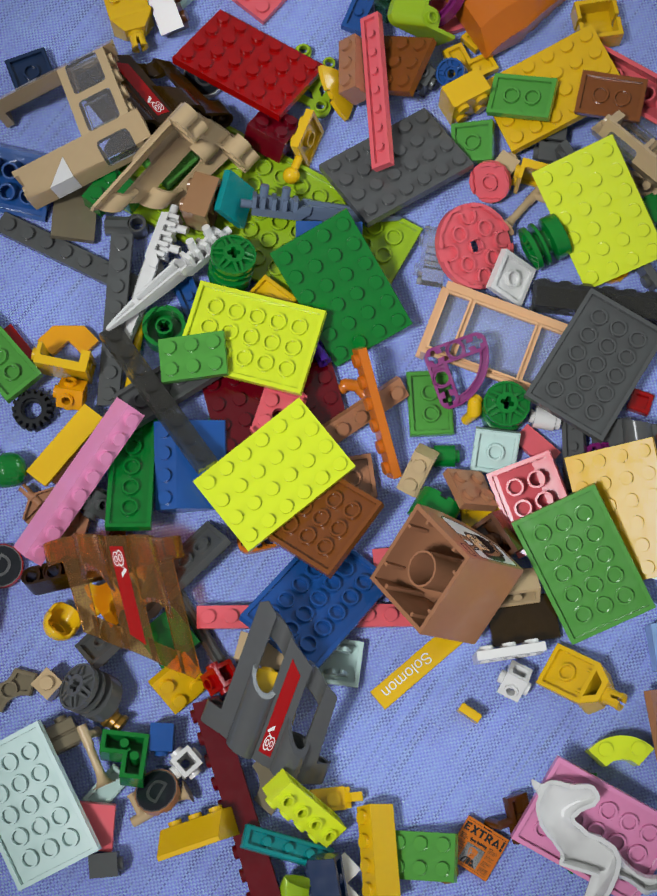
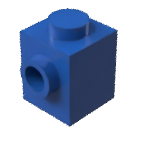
[149,722,176,757]

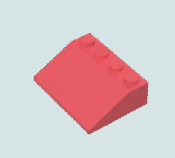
[486,450,569,559]

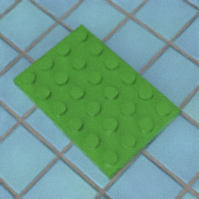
[511,483,656,645]

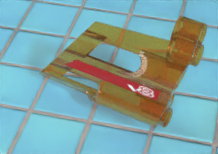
[43,534,201,679]

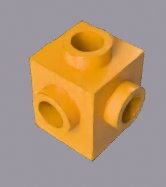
[53,377,88,410]

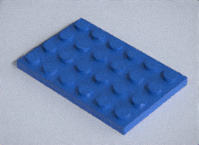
[239,549,384,669]

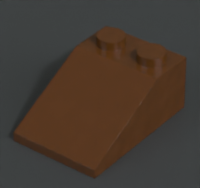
[472,510,524,557]

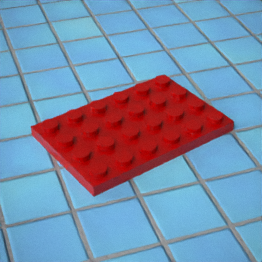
[172,9,325,121]

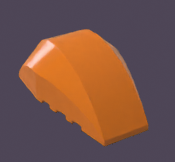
[445,0,565,60]

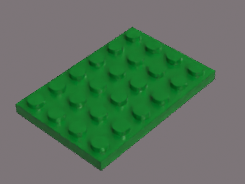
[269,208,413,367]

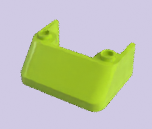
[387,0,455,46]

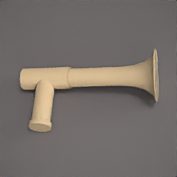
[503,186,546,236]
[76,723,116,790]
[127,780,195,827]

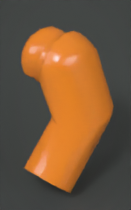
[338,378,365,399]

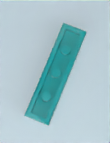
[240,824,334,866]

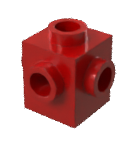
[200,658,236,697]

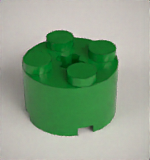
[142,305,186,353]
[407,486,461,519]

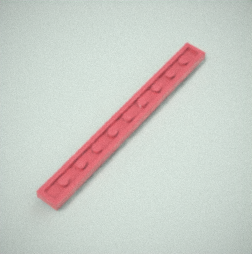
[197,604,413,630]

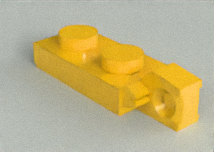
[309,786,363,811]

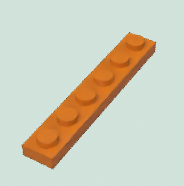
[351,347,402,479]

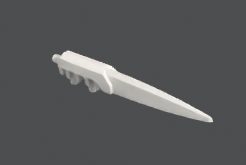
[120,204,189,356]
[106,224,232,331]

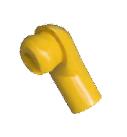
[461,394,483,425]

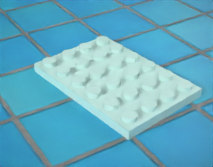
[0,720,102,891]

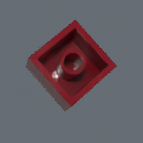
[244,111,299,163]

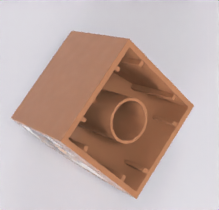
[370,504,524,644]

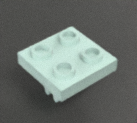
[319,639,364,688]

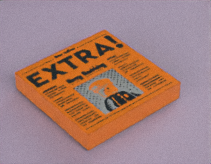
[458,815,509,882]

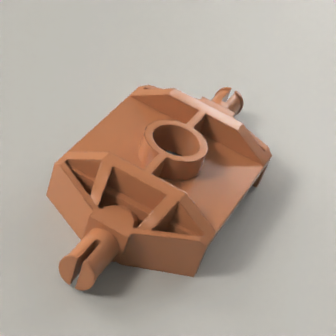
[18,483,95,554]

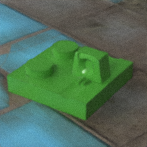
[451,119,495,164]

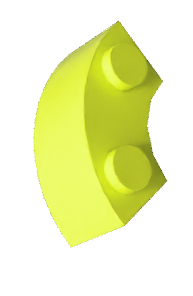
[584,735,654,767]

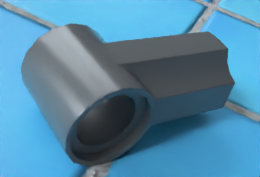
[104,214,149,240]

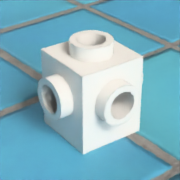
[496,660,533,702]
[169,745,203,780]

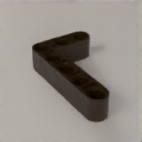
[21,531,135,595]

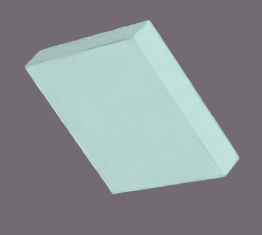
[470,426,521,473]

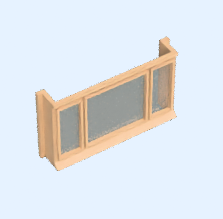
[415,280,568,391]

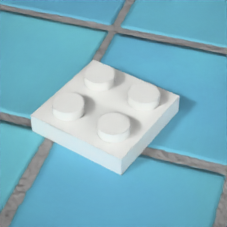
[486,248,536,307]

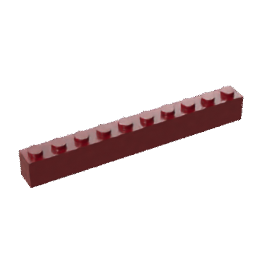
[190,695,282,896]

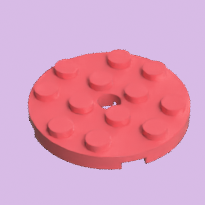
[435,202,514,290]

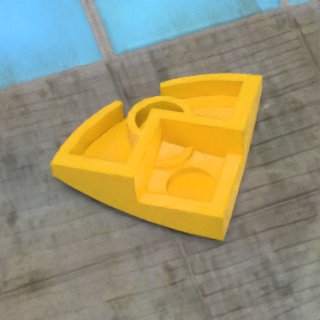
[318,65,353,121]

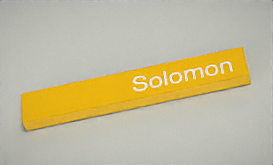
[370,637,463,710]

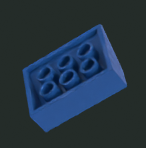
[0,143,51,222]
[154,420,227,514]

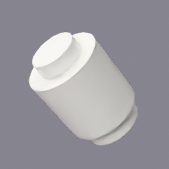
[528,406,561,431]

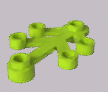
[295,44,335,119]

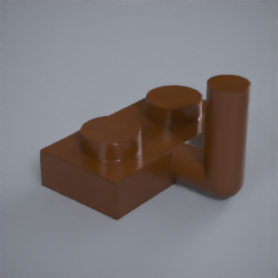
[484,791,529,845]

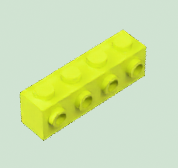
[262,768,347,848]

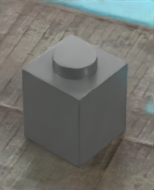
[88,851,124,879]

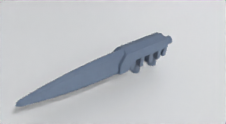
[240,183,402,222]

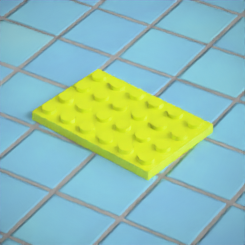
[532,134,657,291]
[182,280,327,396]
[193,398,356,553]

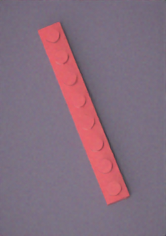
[360,11,394,172]

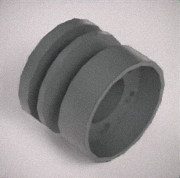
[59,663,123,723]

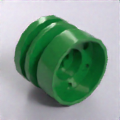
[518,214,572,270]
[207,235,257,291]
[480,381,530,431]

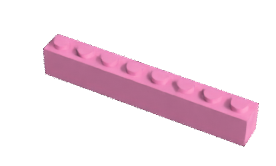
[13,397,145,566]

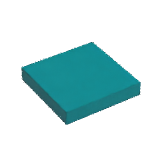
[214,170,255,228]

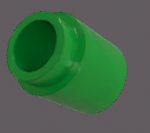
[432,445,460,467]

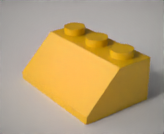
[157,804,240,862]

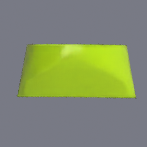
[280,874,311,896]

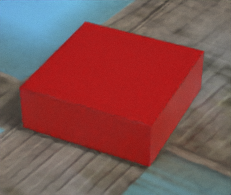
[626,388,655,417]

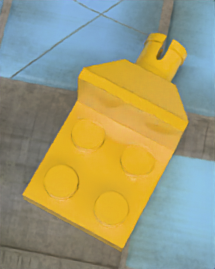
[104,0,154,53]
[536,643,627,715]

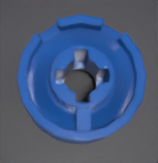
[436,58,468,86]

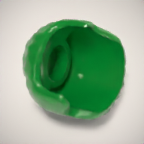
[0,452,27,488]

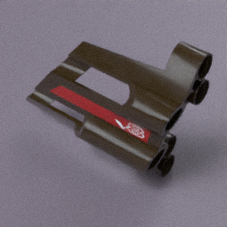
[69,55,233,167]

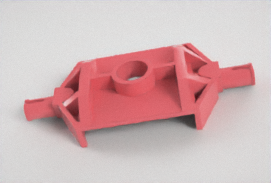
[250,387,307,434]

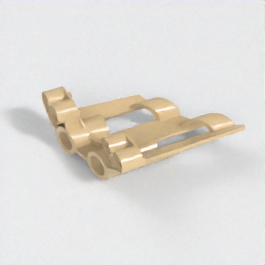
[90,102,260,213]

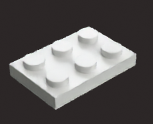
[472,638,547,665]

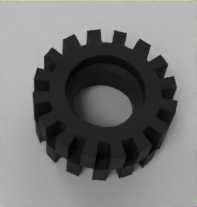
[12,389,54,432]

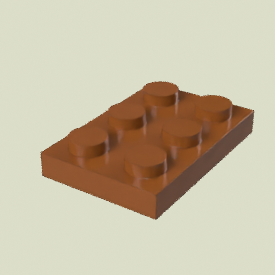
[574,70,648,124]

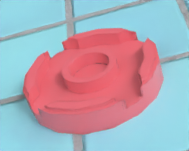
[469,160,512,203]

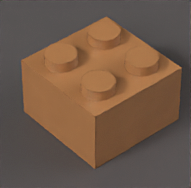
[179,171,221,232]

